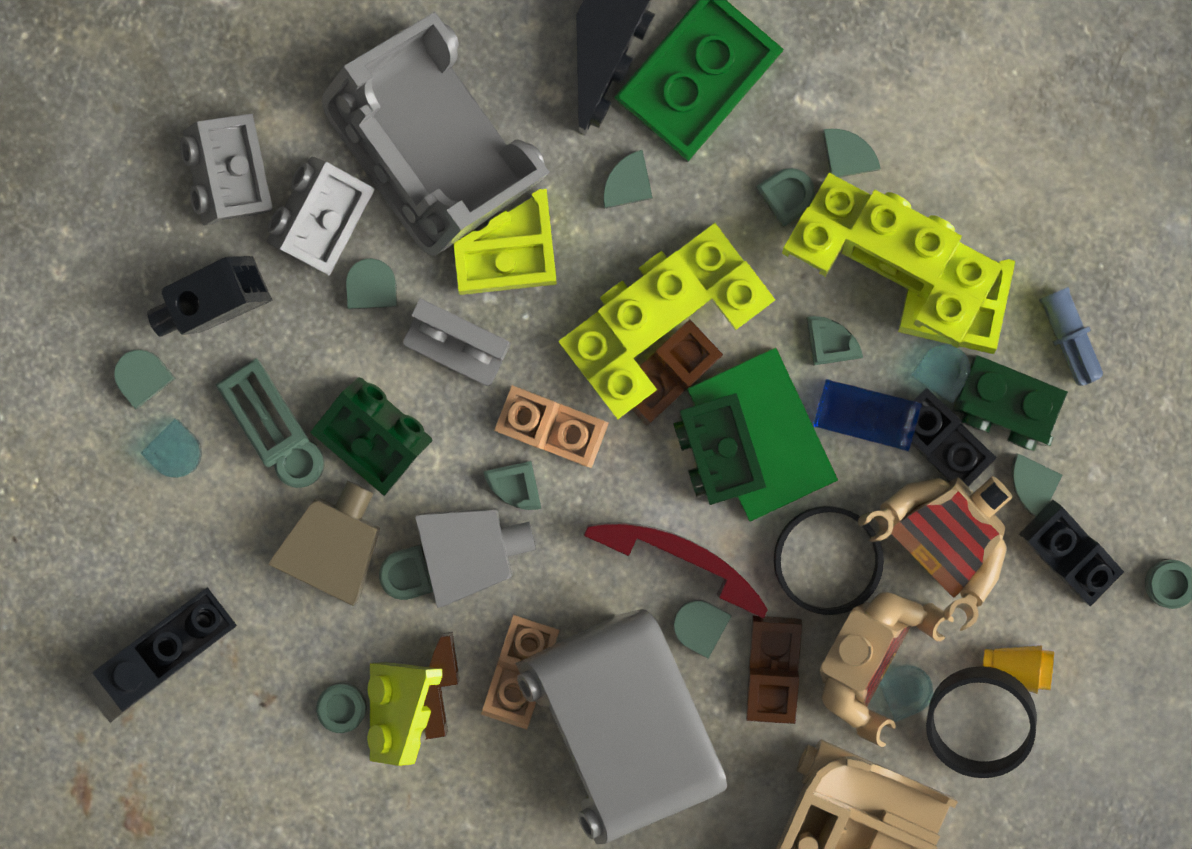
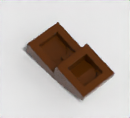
[631,319,723,426]
[746,615,802,724]
[424,632,460,739]

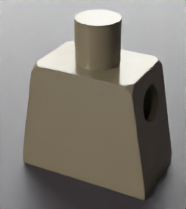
[269,480,380,606]

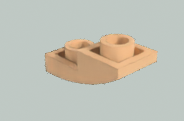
[494,385,609,468]
[481,615,560,729]

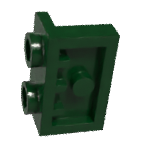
[953,355,1068,452]
[310,377,433,496]
[673,393,766,505]

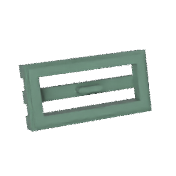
[215,358,309,468]

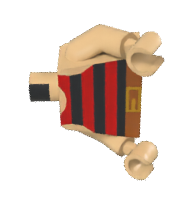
[858,476,1013,631]
[819,592,954,747]

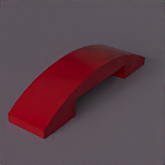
[584,522,768,618]

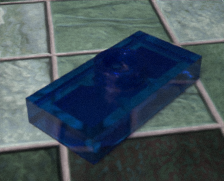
[813,379,922,452]

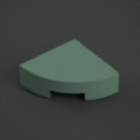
[822,129,881,178]
[604,150,653,209]
[806,316,863,366]
[1011,453,1063,517]
[483,461,542,510]

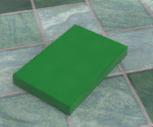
[614,0,784,162]
[687,347,838,522]

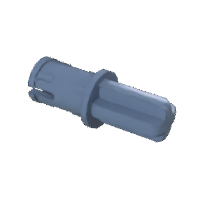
[1039,287,1103,386]

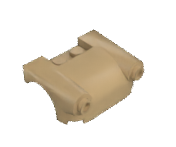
[775,739,958,849]

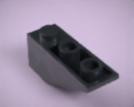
[576,0,655,135]
[80,587,237,723]

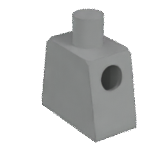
[415,509,536,608]

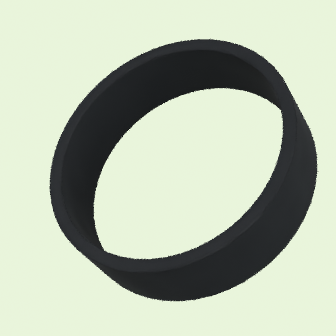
[773,506,884,615]
[926,666,1037,778]

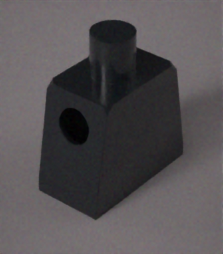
[147,256,273,337]

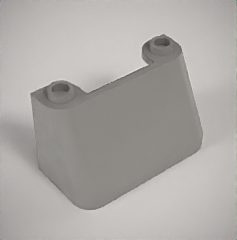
[322,12,550,256]
[516,609,727,844]

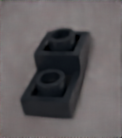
[892,387,997,487]
[1019,500,1124,607]

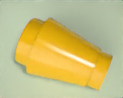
[983,645,1054,694]

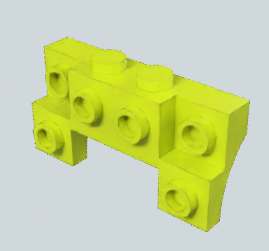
[782,173,1003,348]
[558,223,775,420]

